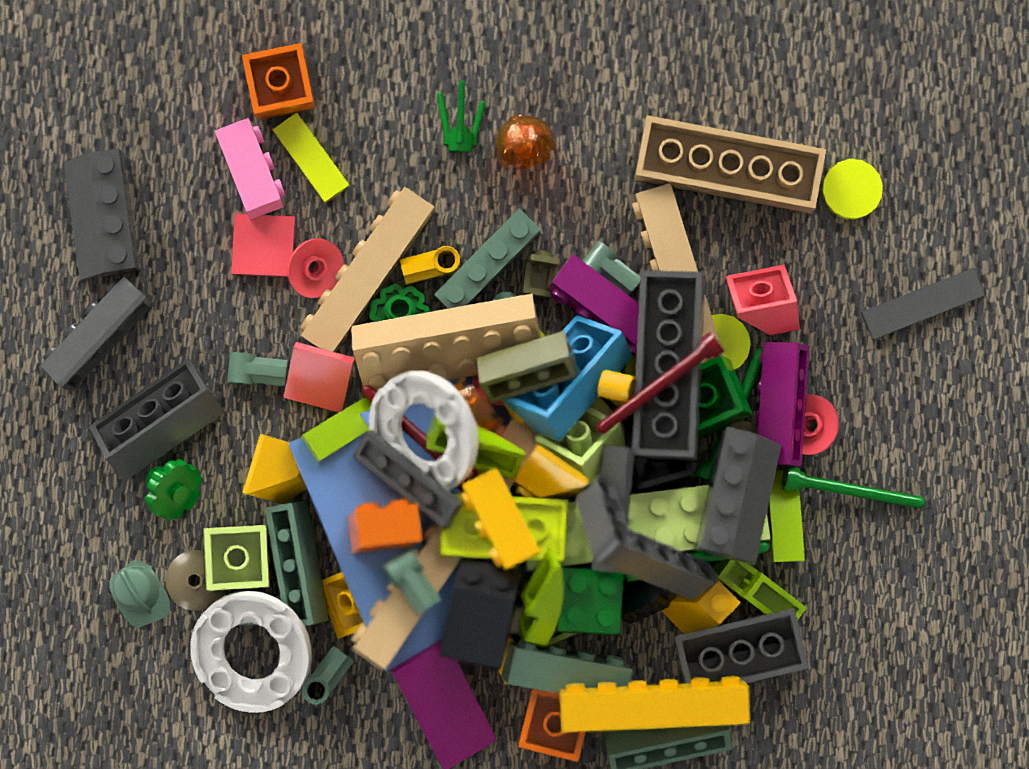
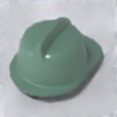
[110,560,170,628]

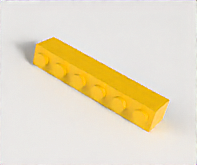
[559,676,750,732]

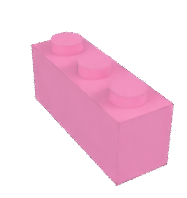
[215,118,286,220]

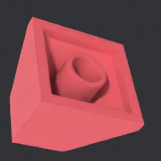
[725,265,800,335]

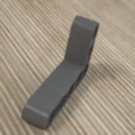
[576,476,718,600]

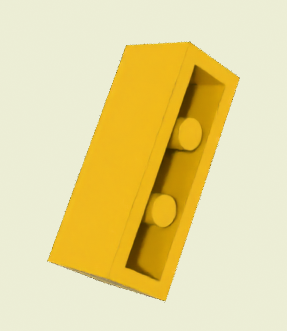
[460,467,540,571]

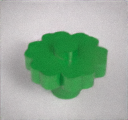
[369,283,431,322]
[145,459,203,521]

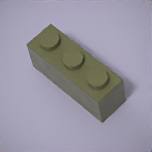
[477,331,578,404]

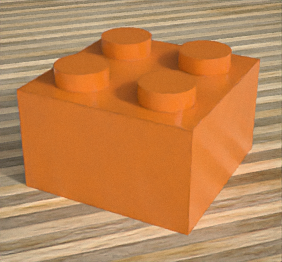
[242,43,316,120]
[348,499,422,554]
[518,689,586,762]

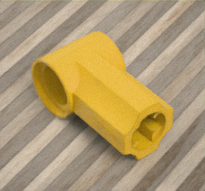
[399,246,460,285]
[598,370,636,407]

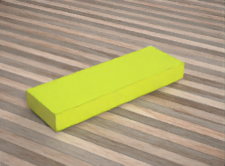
[273,112,350,204]

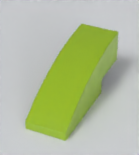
[301,397,372,462]
[426,412,525,480]
[768,471,805,562]
[518,548,564,646]
[714,559,807,621]

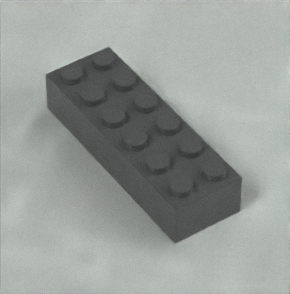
[632,270,705,461]

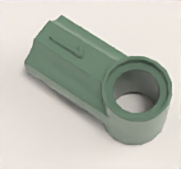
[582,241,640,296]
[227,352,289,386]
[382,548,441,615]
[302,646,354,704]

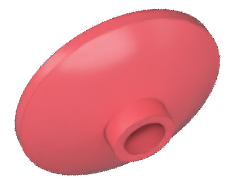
[287,238,344,298]
[803,394,839,455]

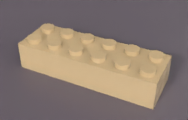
[634,115,826,214]
[352,294,542,392]

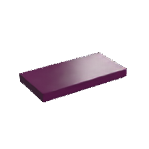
[390,638,497,769]

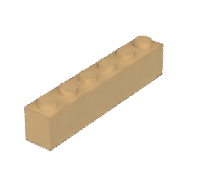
[632,183,724,363]
[300,186,435,353]

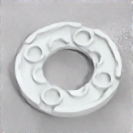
[369,371,478,490]
[190,591,312,713]

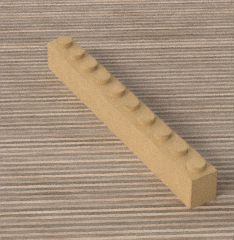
[351,412,539,671]

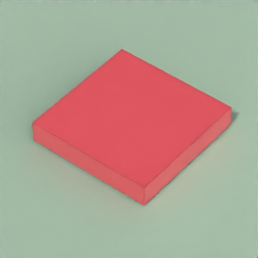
[231,214,296,277]
[284,342,355,413]

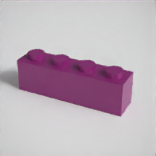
[546,254,639,360]
[756,342,810,467]

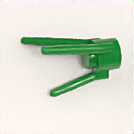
[437,80,486,153]

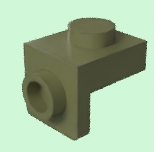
[520,251,560,299]

